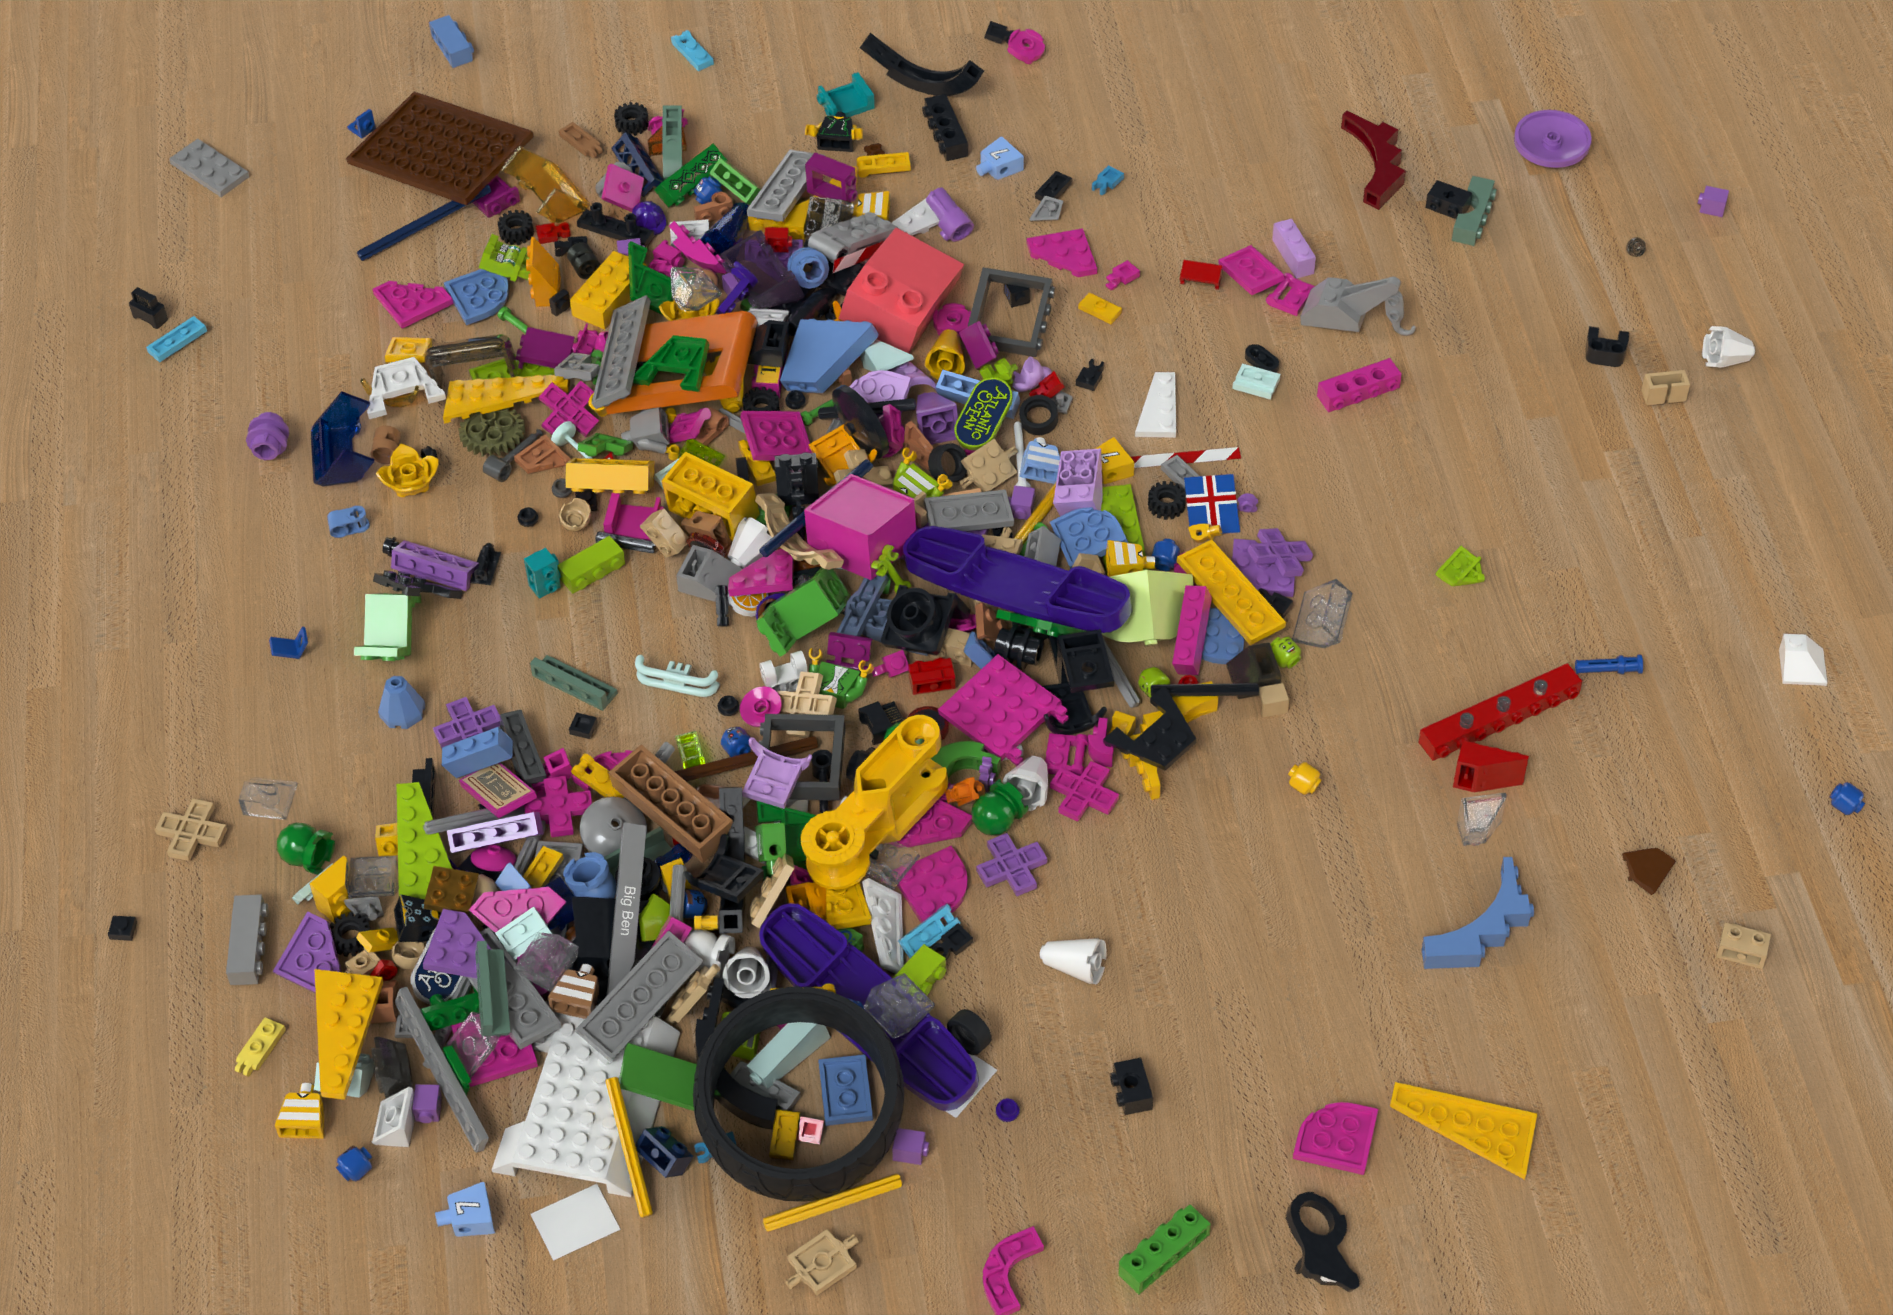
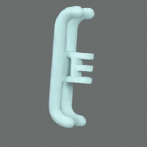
[635,655,720,697]

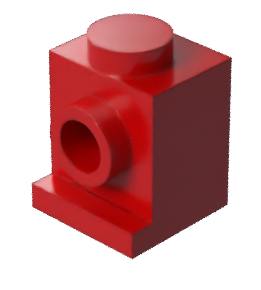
[764,227,793,255]

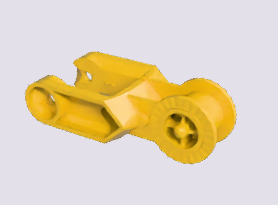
[801,715,948,890]

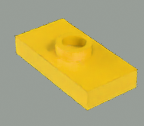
[1078,292,1122,324]
[356,927,398,953]
[769,1110,800,1160]

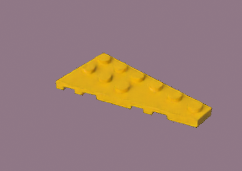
[443,375,570,424]
[314,969,383,1100]
[1390,1082,1537,1180]

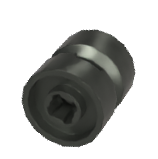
[567,242,600,279]

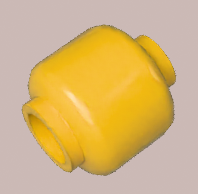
[1288,762,1322,795]

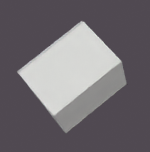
[372,1087,415,1147]

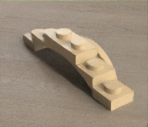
[755,493,844,570]

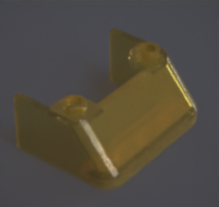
[501,146,591,223]

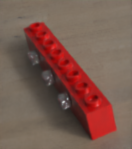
[1418,663,1582,761]

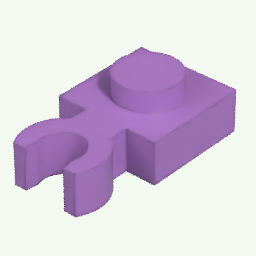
[979,756,996,793]

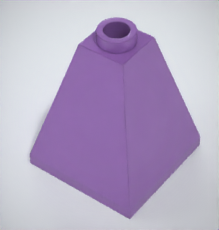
[916,392,958,445]

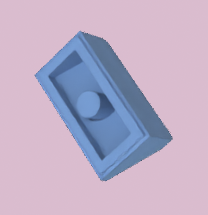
[964,631,996,669]
[495,862,532,891]

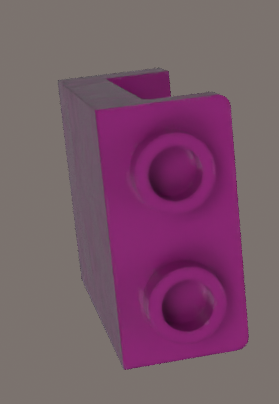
[473,174,520,218]
[516,327,575,369]

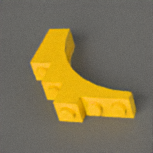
[748,166,858,241]
[1121,681,1218,800]

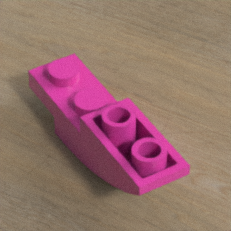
[669,221,727,274]

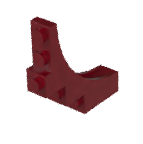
[1341,110,1406,210]

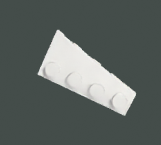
[891,199,940,236]
[1135,372,1176,438]
[862,878,904,974]

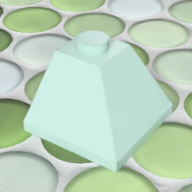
[860,340,914,371]

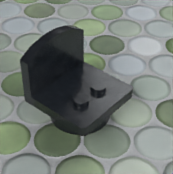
[880,585,971,655]

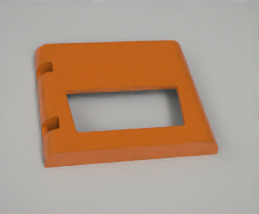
[606,311,758,414]

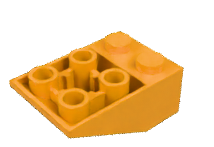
[526,237,561,307]
[785,882,858,928]

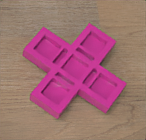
[538,380,599,437]
[1050,761,1119,822]
[524,776,592,838]

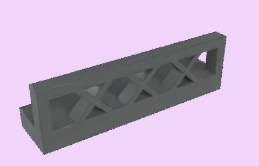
[500,710,546,788]

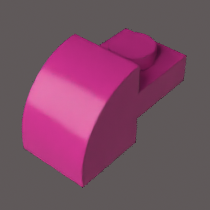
[1088,718,1114,767]
[532,748,572,792]

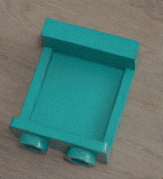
[816,72,875,117]

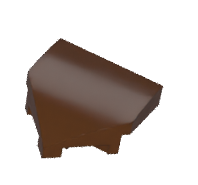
[1622,848,1676,895]

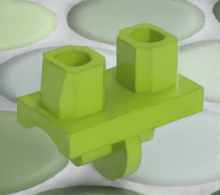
[979,358,1018,388]

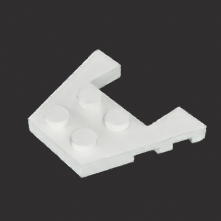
[367,357,446,419]

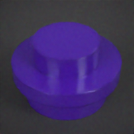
[996,1098,1019,1122]

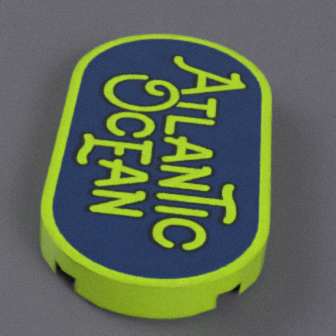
[954,378,1013,450]

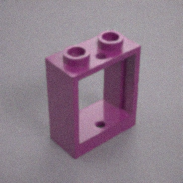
[805,152,857,208]

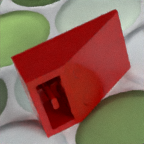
[1453,741,1529,793]

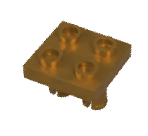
[424,866,479,917]

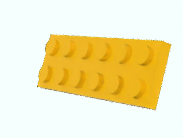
[1177,539,1286,646]

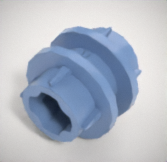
[787,247,829,288]

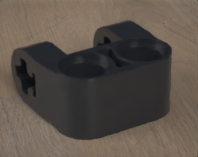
[1585,326,1629,367]

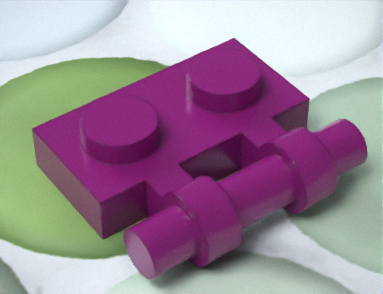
[826,632,873,675]

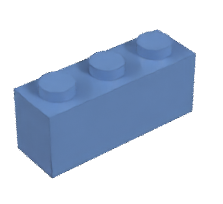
[429,15,474,68]
[442,727,513,778]

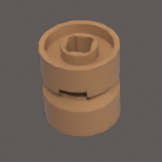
[370,425,401,464]

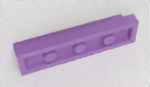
[391,540,479,591]

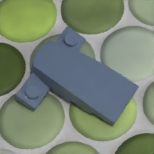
[836,574,928,656]

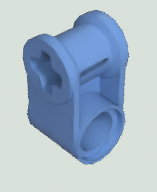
[327,506,370,538]

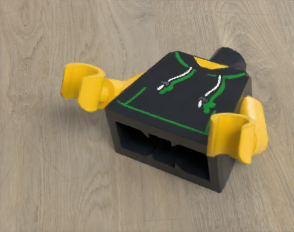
[805,112,863,152]

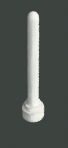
[1014,421,1031,487]

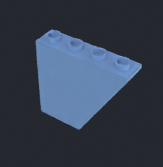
[780,319,879,393]

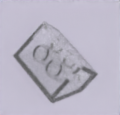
[1292,579,1353,648]

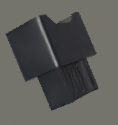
[129,287,168,329]
[858,701,905,745]

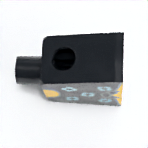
[394,895,440,942]

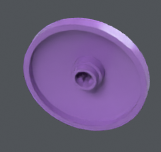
[1514,110,1591,168]

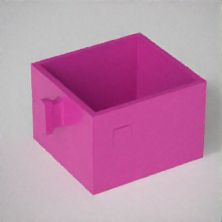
[804,474,916,580]

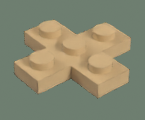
[834,449,893,488]
[777,672,837,738]
[155,799,227,861]

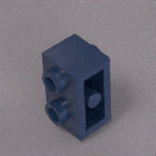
[635,1126,694,1178]

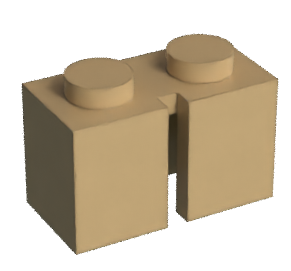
[1641,370,1690,405]

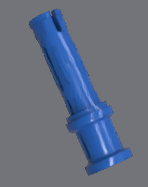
[1575,654,1643,675]

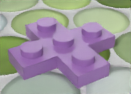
[1247,528,1313,577]
[433,697,500,749]
[976,833,1047,897]

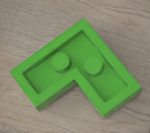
[577,433,633,456]

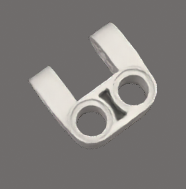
[760,651,807,692]

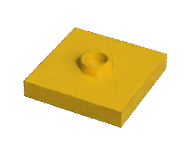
[385,337,432,363]

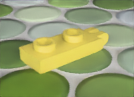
[235,1017,286,1076]

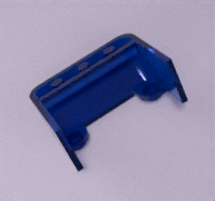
[311,391,374,487]

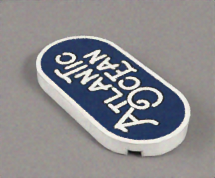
[410,928,463,1004]

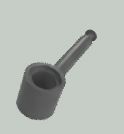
[483,429,543,482]

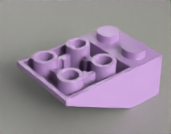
[1053,448,1103,516]

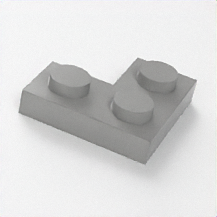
[554,353,600,381]

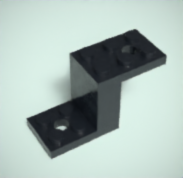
[1048,629,1114,693]

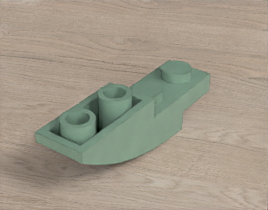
[662,105,682,179]

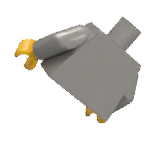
[621,407,680,461]

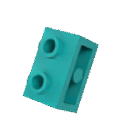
[524,547,561,599]

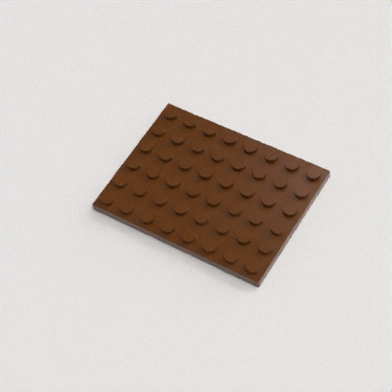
[346,91,534,205]

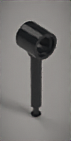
[811,750,832,813]

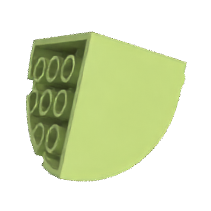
[1102,570,1194,646]

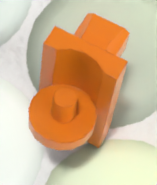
[945,777,985,807]

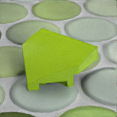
[1435,546,1485,586]
[638,894,684,942]

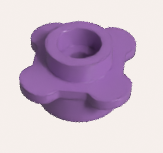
[1237,493,1258,512]

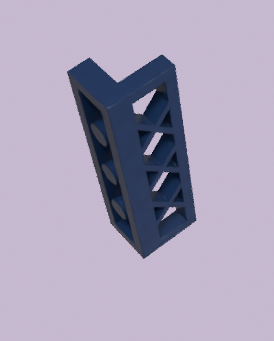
[611,132,664,197]

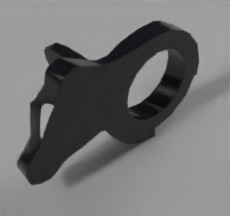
[1286,1192,1360,1292]

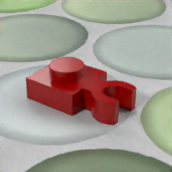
[535,222,571,244]
[1029,371,1065,398]

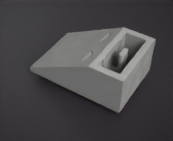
[676,545,742,606]

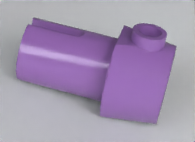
[926,187,974,242]

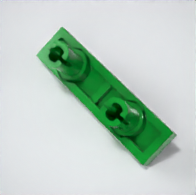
[421,987,480,1031]

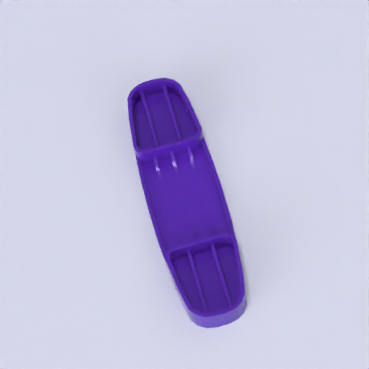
[903,526,1132,633]
[759,903,979,1111]

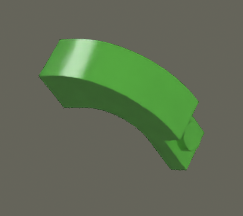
[922,741,1001,779]

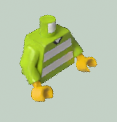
[892,447,952,498]

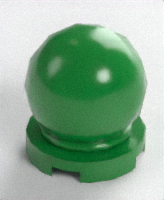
[971,779,1028,836]
[276,822,335,875]

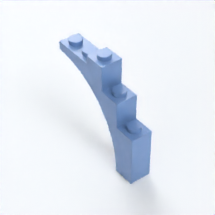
[1421,857,1534,969]

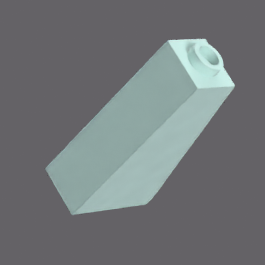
[747,1022,831,1089]

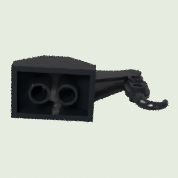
[775,452,819,541]

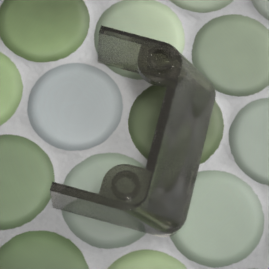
[426,334,517,389]

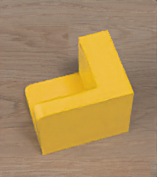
[1109,710,1136,736]

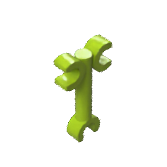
[871,545,911,593]

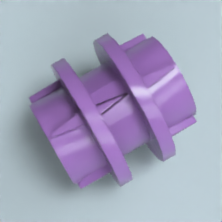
[246,412,290,461]

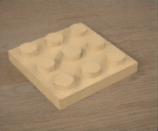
[749,854,794,928]

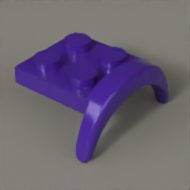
[716,261,758,314]

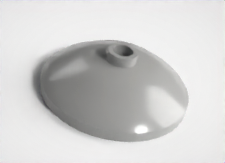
[580,797,647,857]

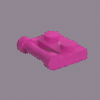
[1266,273,1315,316]
[669,408,711,444]
[1045,733,1088,776]

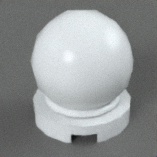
[684,930,735,979]

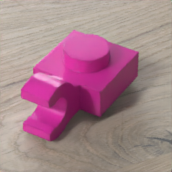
[648,259,679,280]
[1105,260,1140,290]
[872,650,908,678]

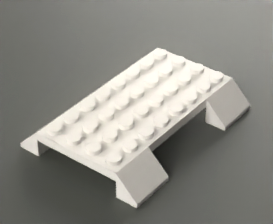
[492,1005,680,1197]

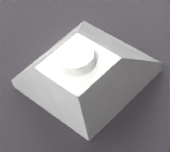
[1779,634,1827,686]

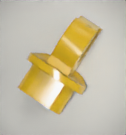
[1188,523,1222,543]

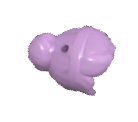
[1012,357,1052,392]

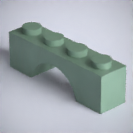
[1452,176,1497,246]

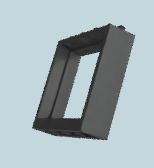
[967,267,1056,357]
[759,714,846,801]

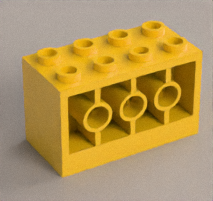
[661,452,760,542]

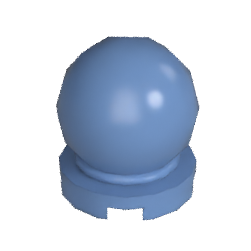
[563,852,617,899]

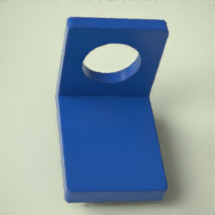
[347,109,376,138]
[269,627,308,659]

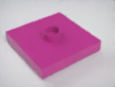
[601,164,644,212]

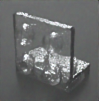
[865,842,920,890]

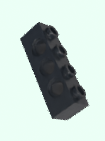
[922,94,968,161]

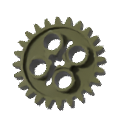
[458,407,525,457]

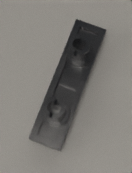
[577,202,654,248]

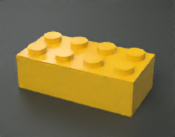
[570,251,646,330]
[566,458,655,494]

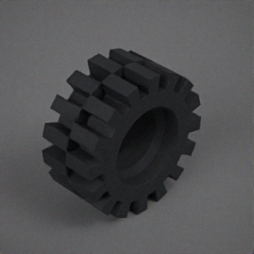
[614,102,649,136]
[498,210,534,245]
[743,387,780,411]
[1148,481,1186,520]
[330,912,371,957]

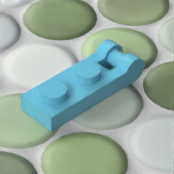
[671,30,714,71]
[898,904,961,958]

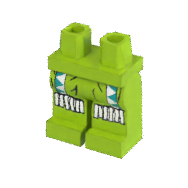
[478,234,530,282]

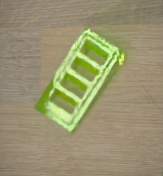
[678,439,725,467]
[675,731,705,769]

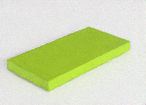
[469,355,555,380]

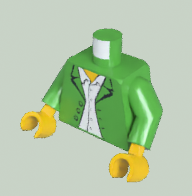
[808,648,874,709]

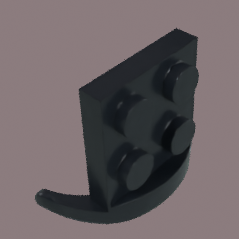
[1042,683,1107,735]
[685,834,764,903]

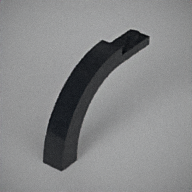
[860,32,984,96]
[719,787,745,934]
[695,978,778,1130]

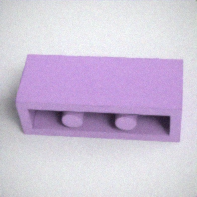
[1272,218,1316,279]

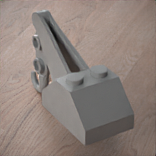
[1300,277,1416,336]

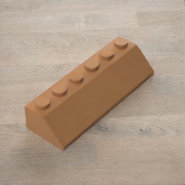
[608,744,733,863]

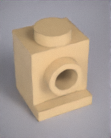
[345,947,380,975]

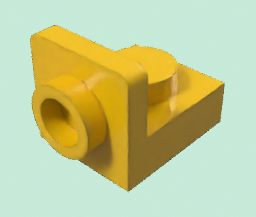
[375,823,398,857]

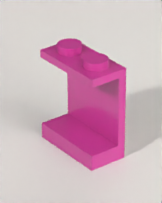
[603,493,665,541]

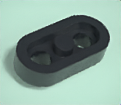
[1245,344,1279,373]

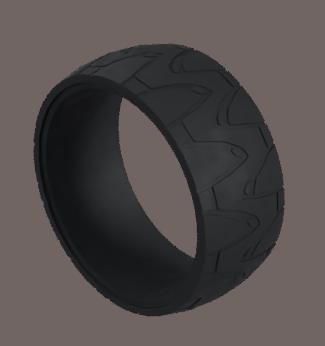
[693,986,904,1202]

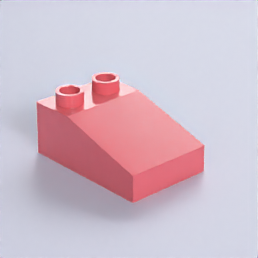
[838,228,964,354]

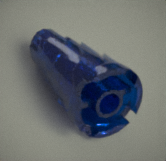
[701,202,749,265]

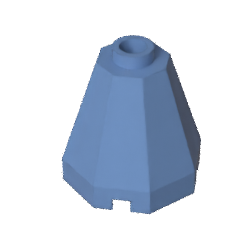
[378,676,425,729]

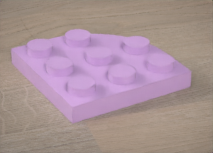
[837,370,913,420]

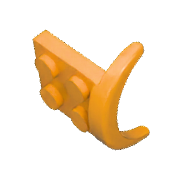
[809,424,877,487]

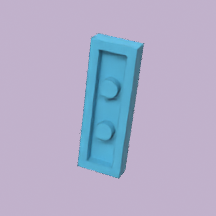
[146,316,207,362]

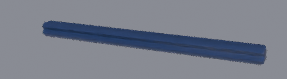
[357,184,491,261]
[759,459,873,557]

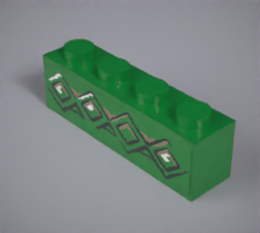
[654,143,728,208]

